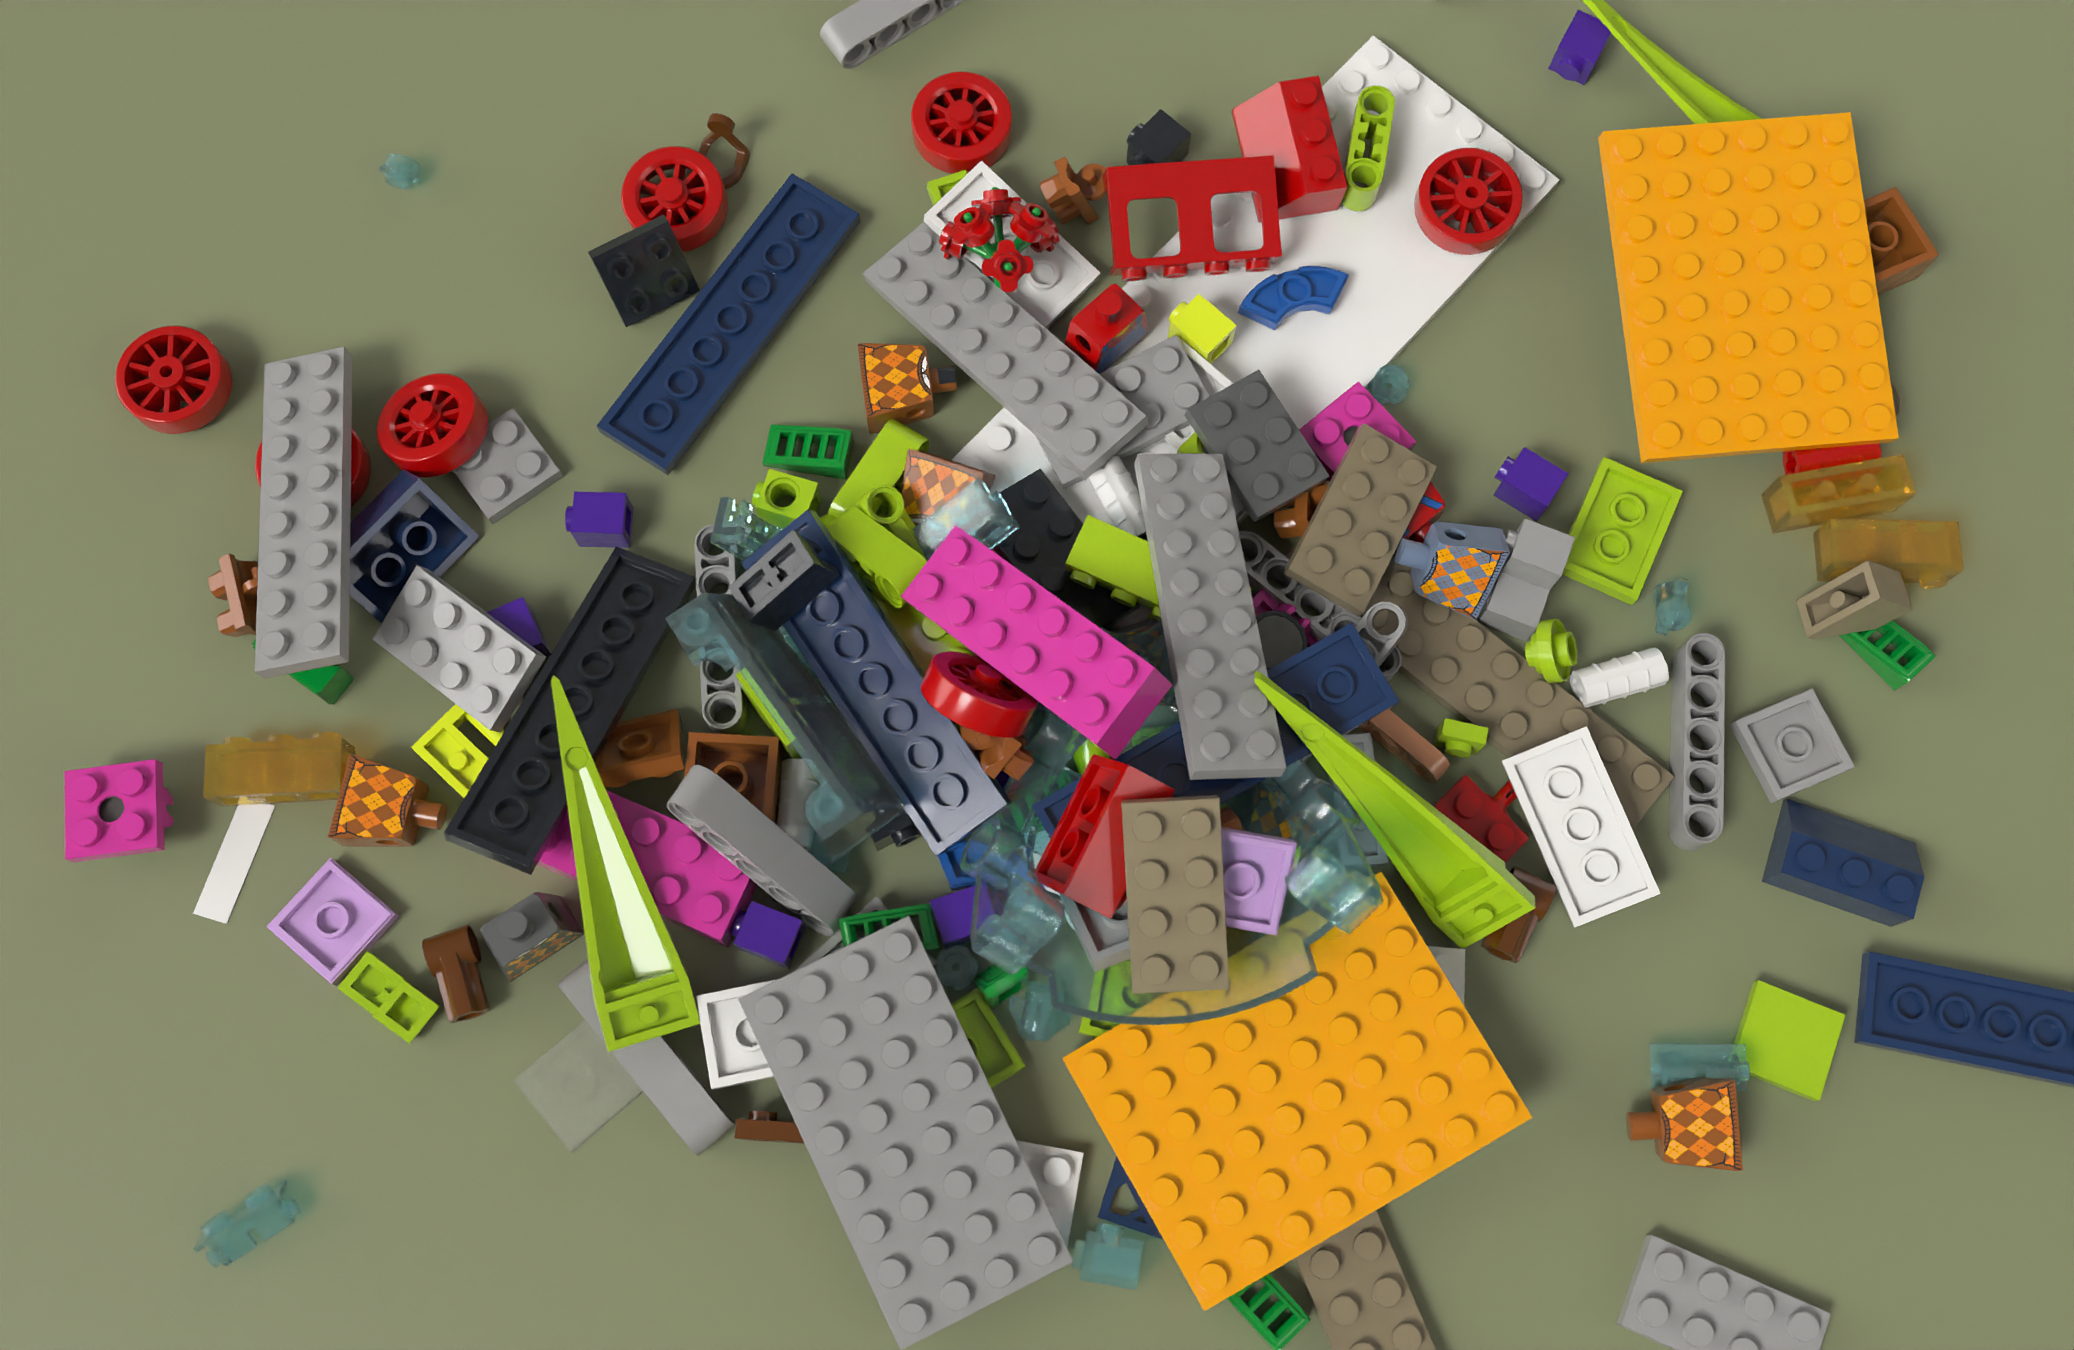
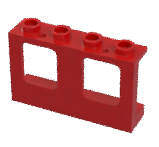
[1103,155,1282,282]

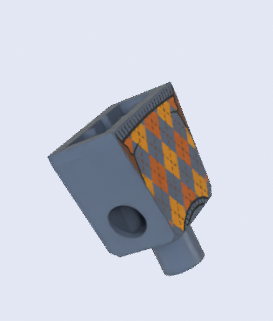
[1395,521,1510,619]

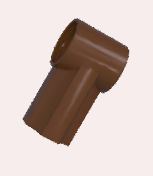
[1481,866,1557,964]
[422,924,490,1023]

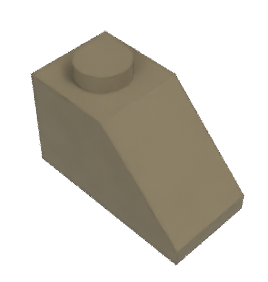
[1796,560,1913,639]

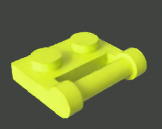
[411,704,505,798]

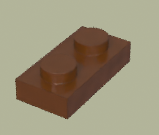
[735,1111,805,1144]

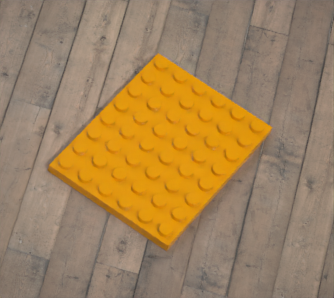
[1598,112,1899,463]
[1062,872,1533,1311]

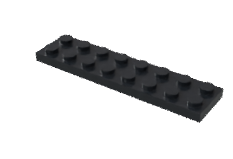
[444,546,695,875]

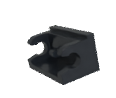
[728,529,840,631]

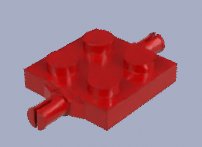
[1406,775,1529,894]

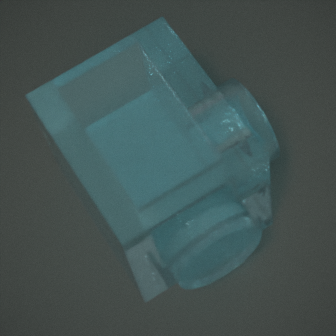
[1071,1223,1144,1290]

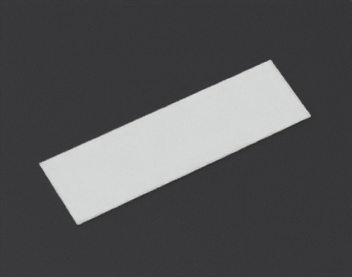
[193,796,275,924]

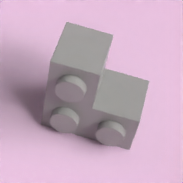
[1478,519,1575,641]

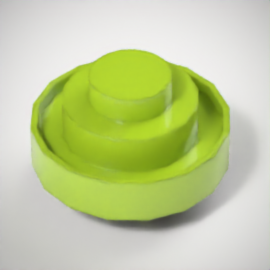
[1525,618,1577,683]

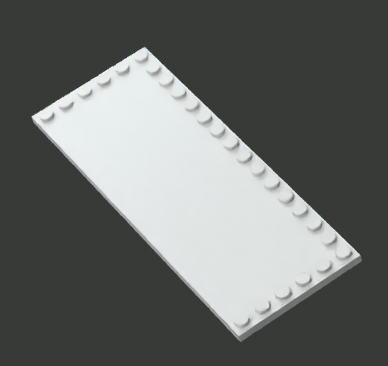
[952,36,1559,629]

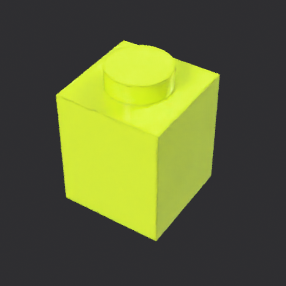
[1167,294,1237,364]

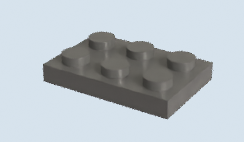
[1184,370,1329,523]

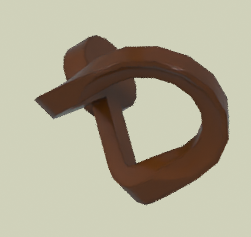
[699,113,750,189]

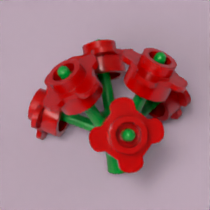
[939,187,1060,292]

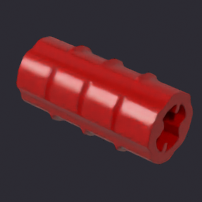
[1782,443,1882,483]

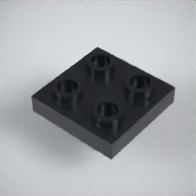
[588,215,700,327]

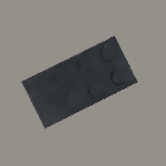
[969,468,1141,631]

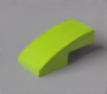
[337,951,440,1044]

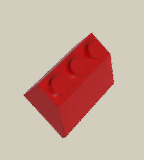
[1232,75,1347,223]
[1031,754,1175,919]

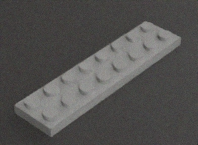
[862,222,1149,480]
[255,347,352,679]
[1134,454,1286,780]

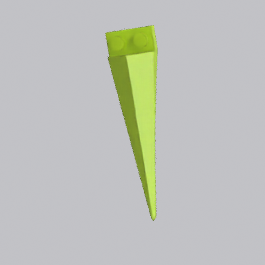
[1582,0,1762,124]
[1254,671,1535,949]
[551,676,701,1052]

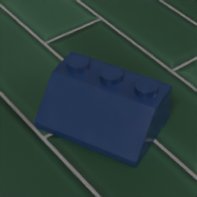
[350,469,479,624]
[1761,798,1924,927]

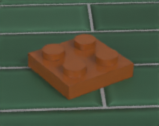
[595,709,685,788]

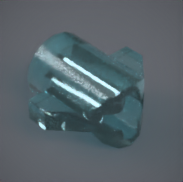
[1652,576,1692,636]
[1008,982,1072,1041]

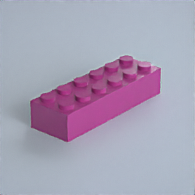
[900,525,1172,760]
[537,790,758,947]

